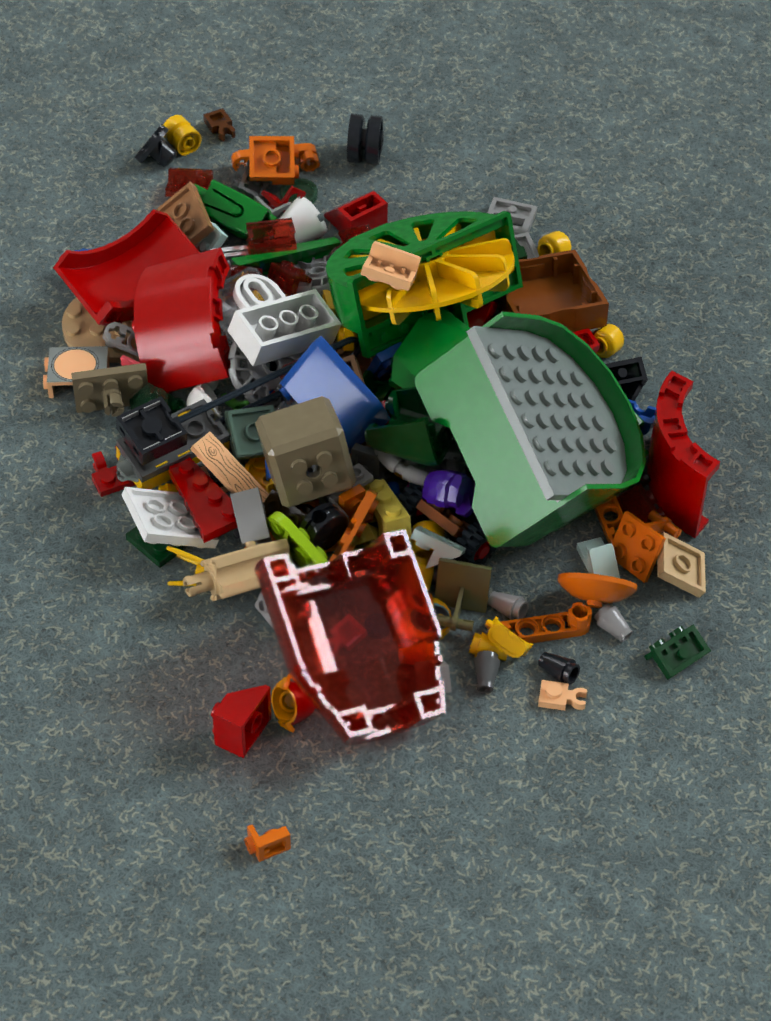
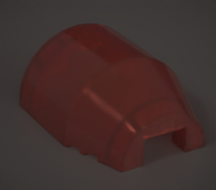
[254,529,446,745]

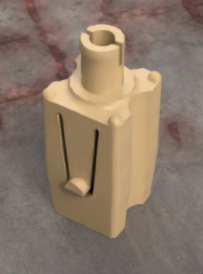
[183,538,297,601]

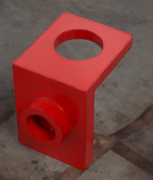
[261,186,306,212]

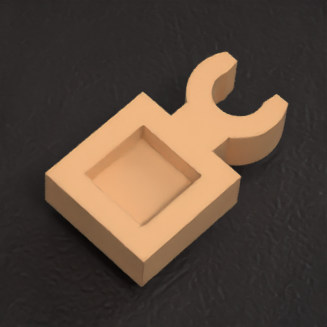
[538,680,587,711]

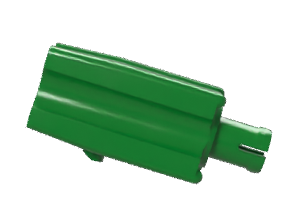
[194,180,278,245]

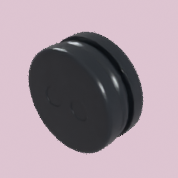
[299,502,348,551]

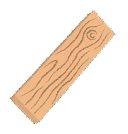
[190,432,269,519]

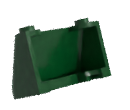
[365,387,455,466]

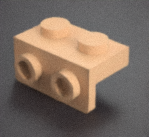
[360,241,421,291]

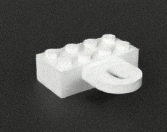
[227,274,341,367]

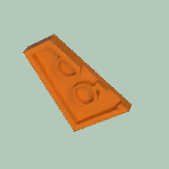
[329,488,379,567]

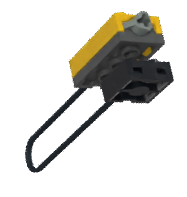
[116,337,361,489]

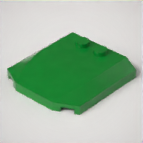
[389,308,470,389]

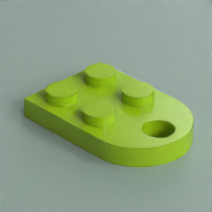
[266,511,328,576]

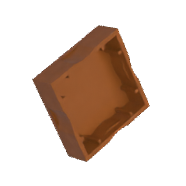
[494,250,609,332]

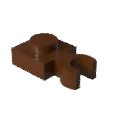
[203,108,235,142]

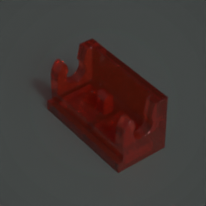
[246,218,297,255]

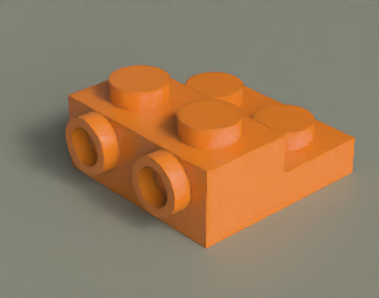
[249,136,299,185]

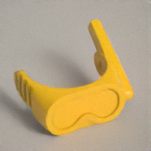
[484,616,534,658]

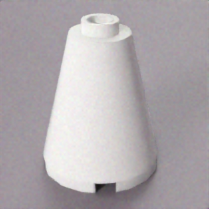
[263,196,327,248]

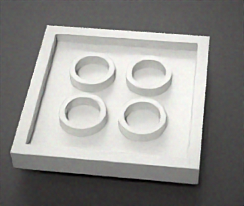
[122,487,219,549]

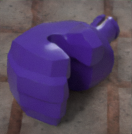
[422,470,476,518]

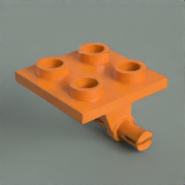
[612,510,682,583]

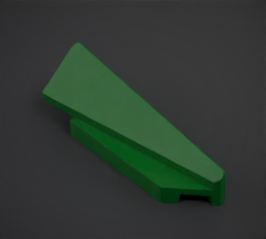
[230,237,340,281]

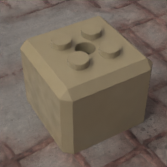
[255,396,356,508]

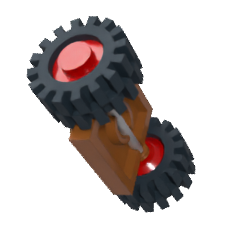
[398,482,496,565]

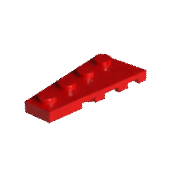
[169,458,238,543]

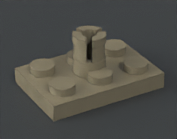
[71,363,150,417]

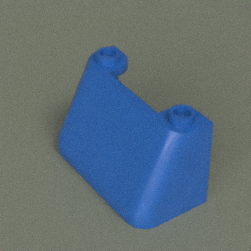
[279,335,391,454]

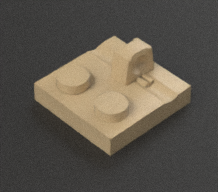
[657,532,706,598]

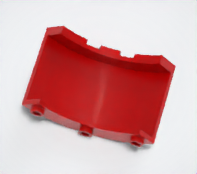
[53,209,200,326]
[132,247,230,396]
[647,371,720,538]

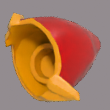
[271,674,323,733]

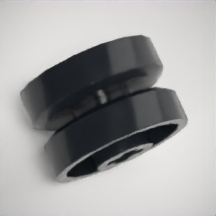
[347,114,384,165]

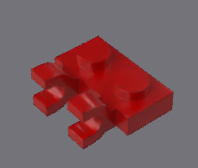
[91,446,135,497]

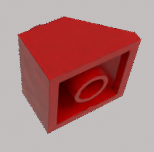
[211,685,272,758]

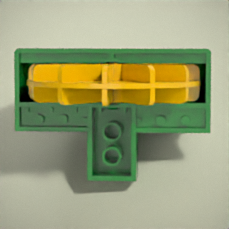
[326,211,523,358]

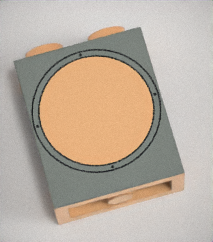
[43,346,110,398]

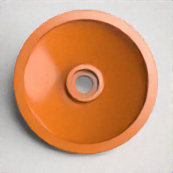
[557,572,637,608]

